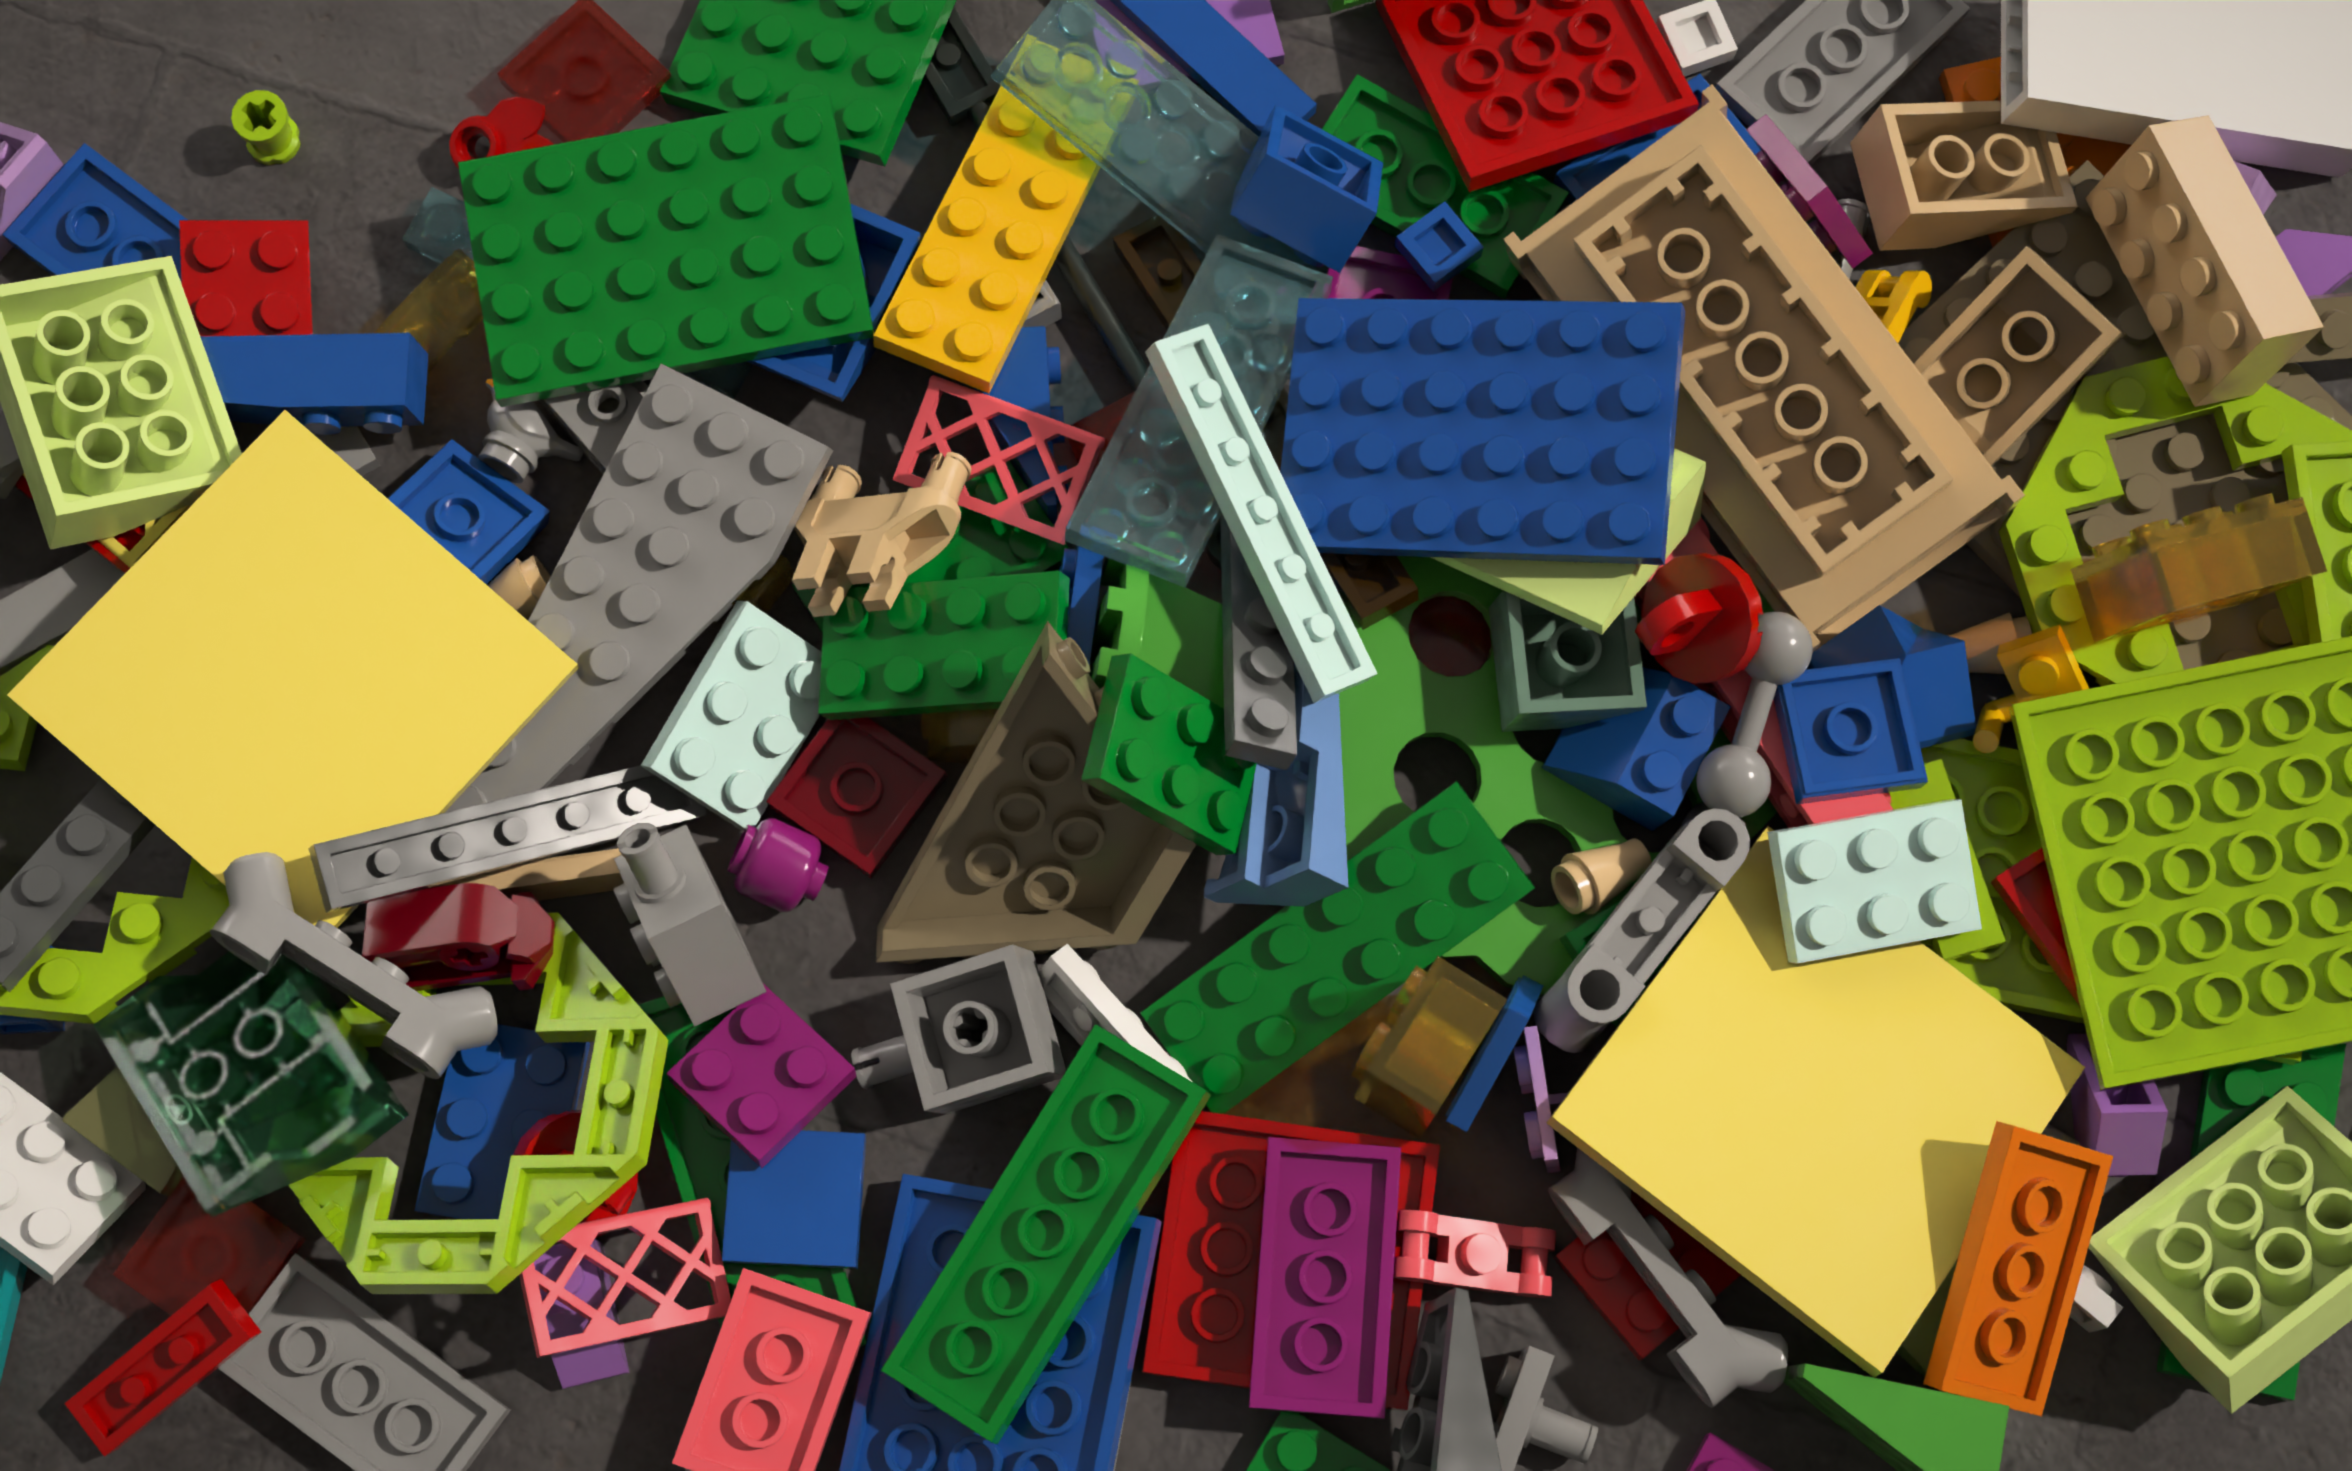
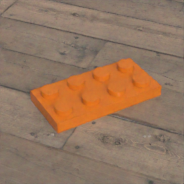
[1923,1121,2113,1417]

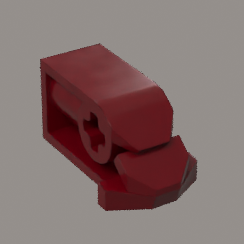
[362,883,555,991]

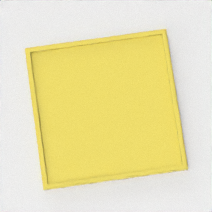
[7,410,579,928]
[1546,826,2085,1378]

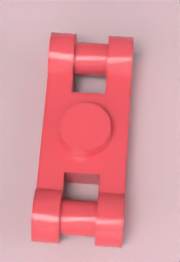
[1393,1210,1556,1298]

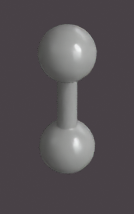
[1696,612,1813,818]

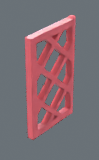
[892,375,1105,545]
[519,1198,731,1358]

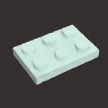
[641,601,822,831]
[1767,799,1982,964]

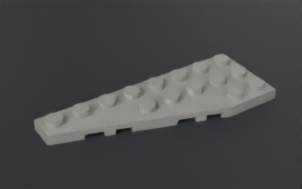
[446,364,833,812]

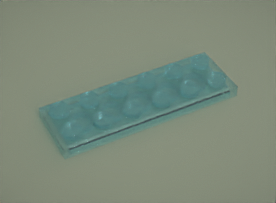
[990,0,1317,314]
[1065,234,1333,587]

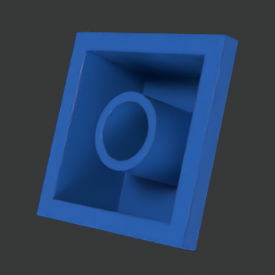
[1230,105,1383,273]
[1541,667,1731,831]

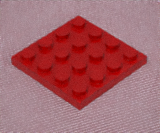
[1376,0,1699,192]
[1142,1111,1440,1411]

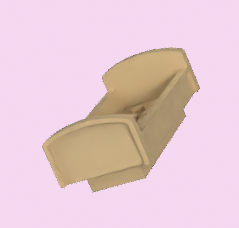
[1503,84,2025,653]

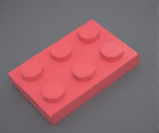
[672,1268,872,1471]

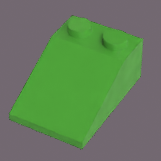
[1783,1363,2009,1471]

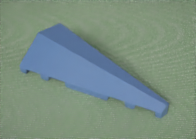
[1204,663,1348,907]

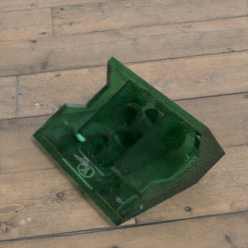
[93,951,409,1217]

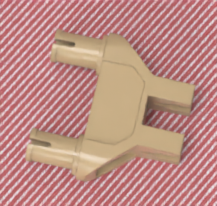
[792,452,971,617]

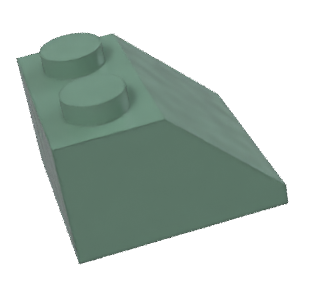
[1489,590,1647,732]

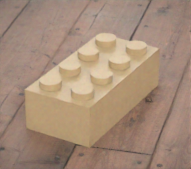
[2085,115,2324,407]

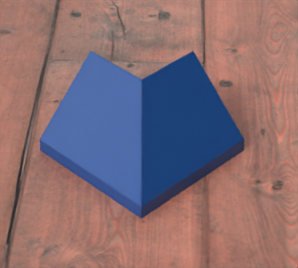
[1808,605,1976,748]

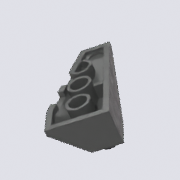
[1389,1288,1502,1471]

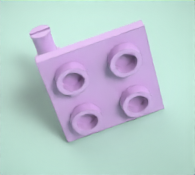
[1514,1026,1568,1173]

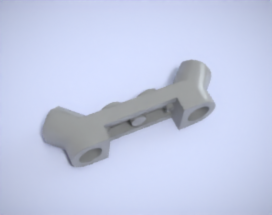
[1533,803,1750,1053]
[210,852,498,1079]
[1548,1148,1788,1408]

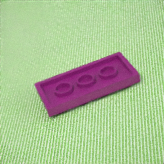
[1248,1137,1401,1419]

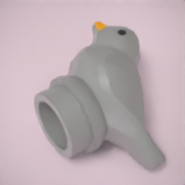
[478,379,584,483]

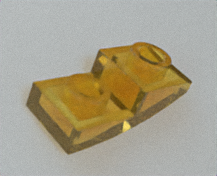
[374,249,483,375]

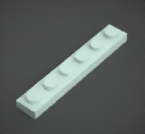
[1145,324,1377,703]

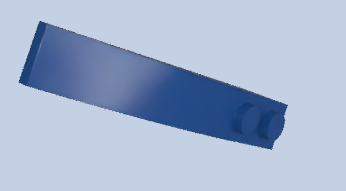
[200,333,429,435]

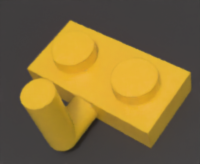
[1973,624,2089,753]

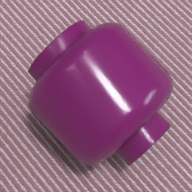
[727,818,829,913]

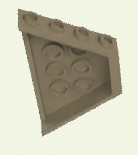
[876,621,1196,964]

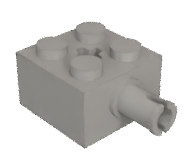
[613,822,767,1027]
[851,944,1066,1114]

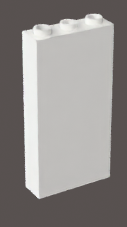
[2001,0,2352,178]

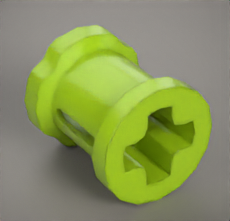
[231,90,301,166]

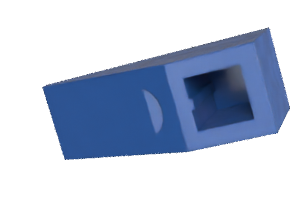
[974,326,1068,524]

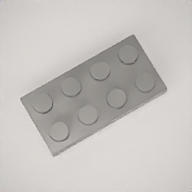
[1715,0,1970,166]
[218,1253,511,1471]

